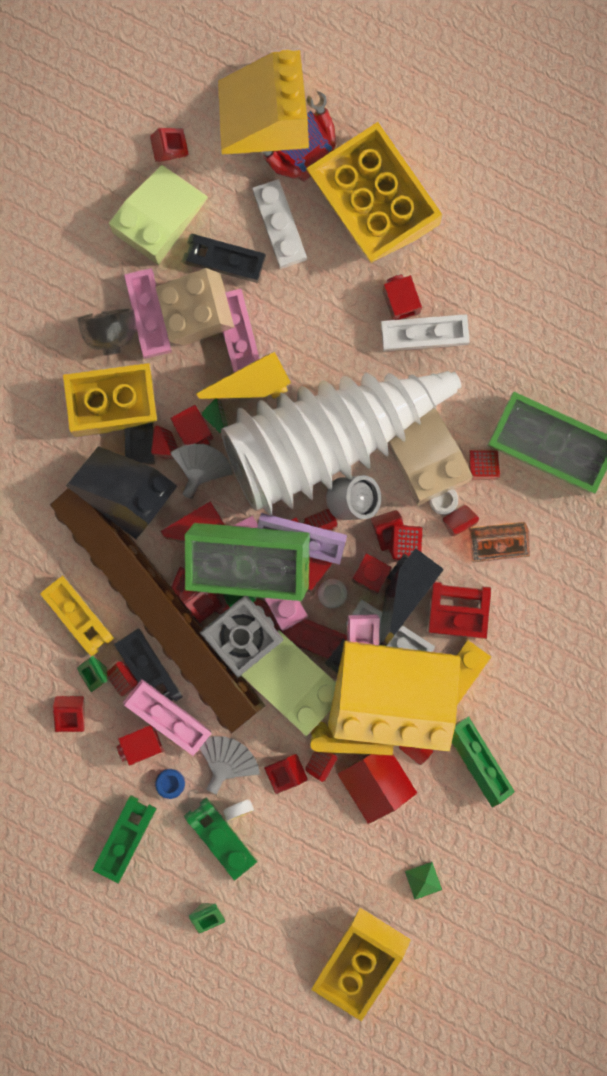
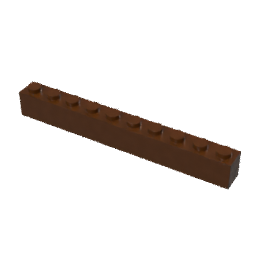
[50,488,265,734]

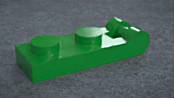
[92,795,157,884]
[183,797,258,881]

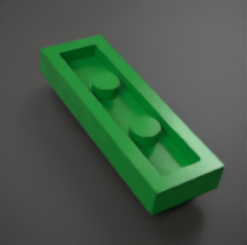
[452,716,515,808]

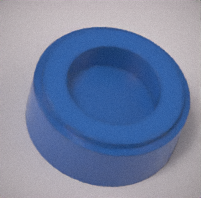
[155,769,185,799]

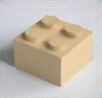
[155,268,235,346]

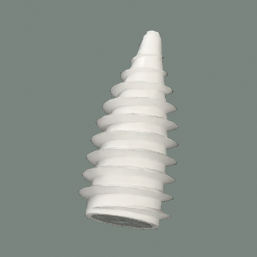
[221,371,461,516]

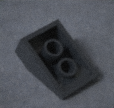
[66,446,177,540]
[379,548,444,646]

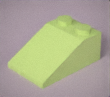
[109,165,208,265]
[242,630,336,736]

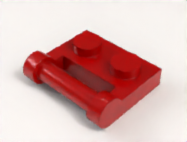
[428,581,491,639]

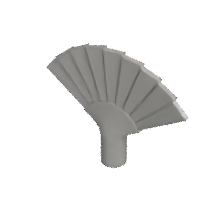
[171,444,233,499]
[199,736,260,795]

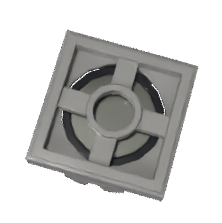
[200,596,284,677]

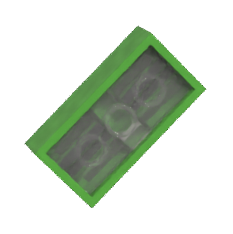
[487,392,607,494]
[185,523,310,601]

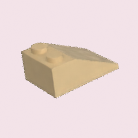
[388,408,473,506]

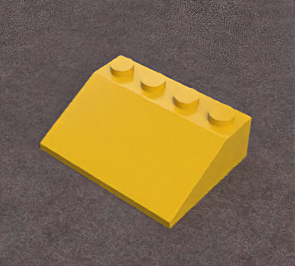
[218,49,309,155]
[306,122,443,263]
[328,641,461,752]

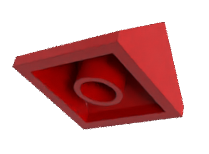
[337,754,417,824]

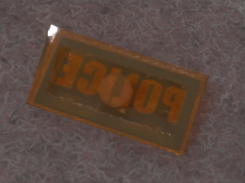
[469,522,530,562]

